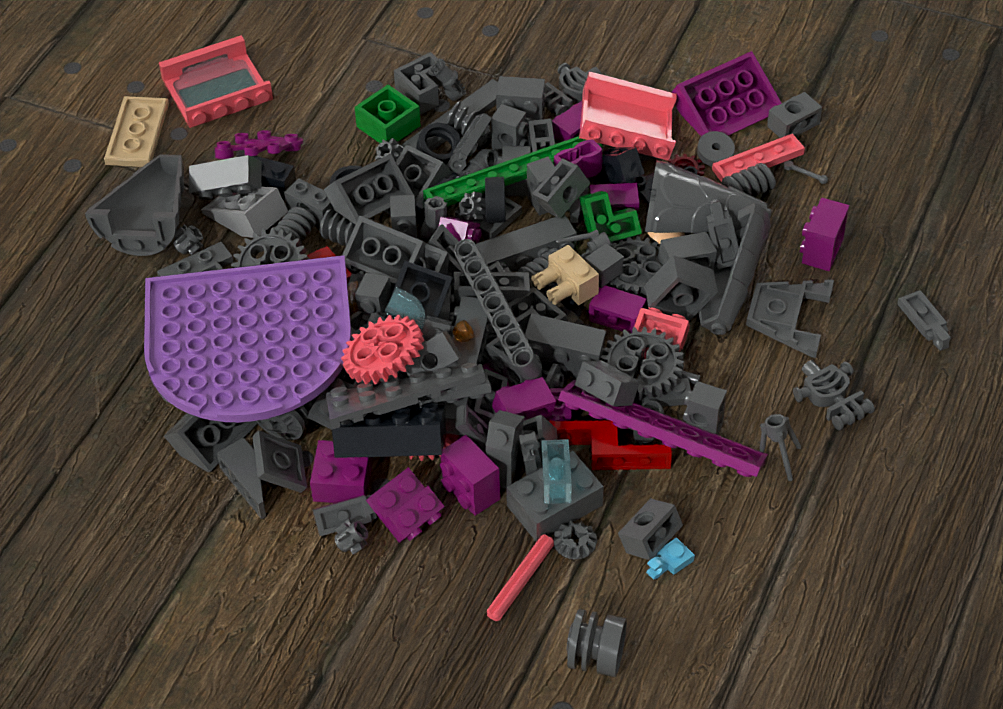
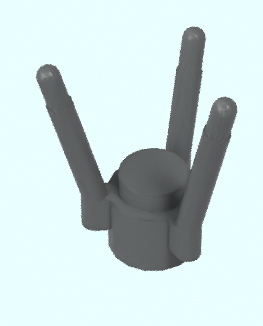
[556,230,612,259]
[759,414,801,481]

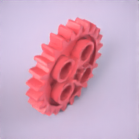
[341,315,424,384]

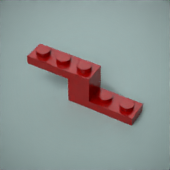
[549,420,672,470]

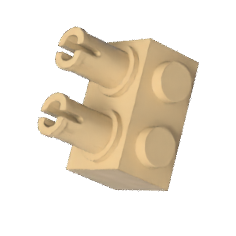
[531,245,599,305]

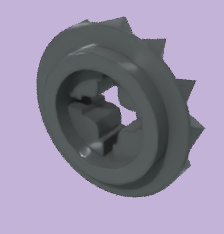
[554,520,597,559]

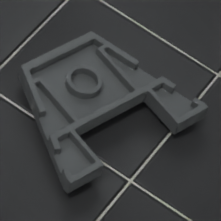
[746,280,834,358]

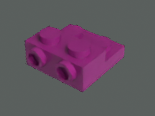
[366,467,445,542]

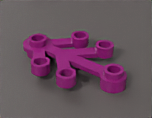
[215,130,303,159]

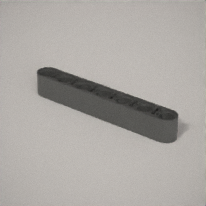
[454,239,542,380]

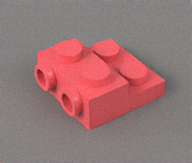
[634,307,690,360]

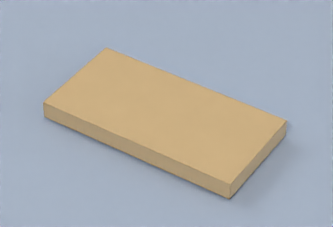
[104,96,169,167]

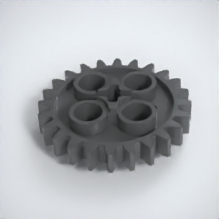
[231,228,310,268]
[608,236,662,299]
[601,327,684,400]

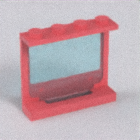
[159,35,273,128]

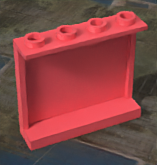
[579,72,677,161]

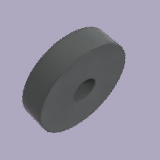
[697,131,735,166]

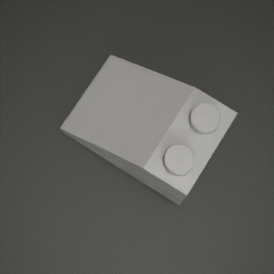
[201,187,288,237]

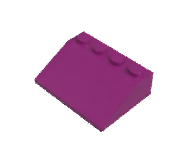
[671,51,782,136]

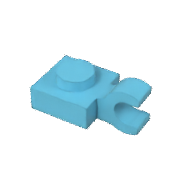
[646,537,695,580]

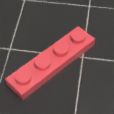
[712,133,805,182]

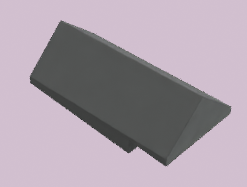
[342,216,449,284]

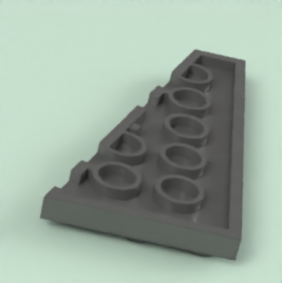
[326,363,486,429]

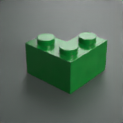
[579,191,642,242]

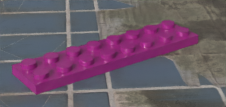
[558,380,768,477]

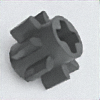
[375,138,404,162]
[459,192,486,222]
[173,225,203,255]
[334,519,368,555]

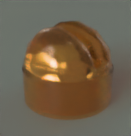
[452,320,475,342]

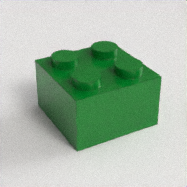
[355,85,421,143]

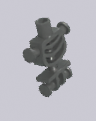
[545,63,602,116]
[793,360,875,430]

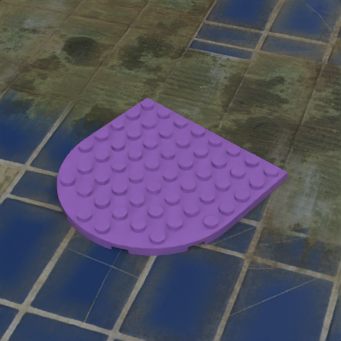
[144,256,351,423]

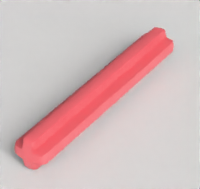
[487,534,554,621]

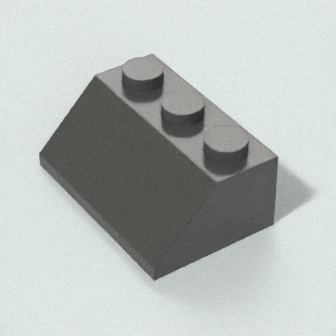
[324,154,413,225]
[164,413,258,472]

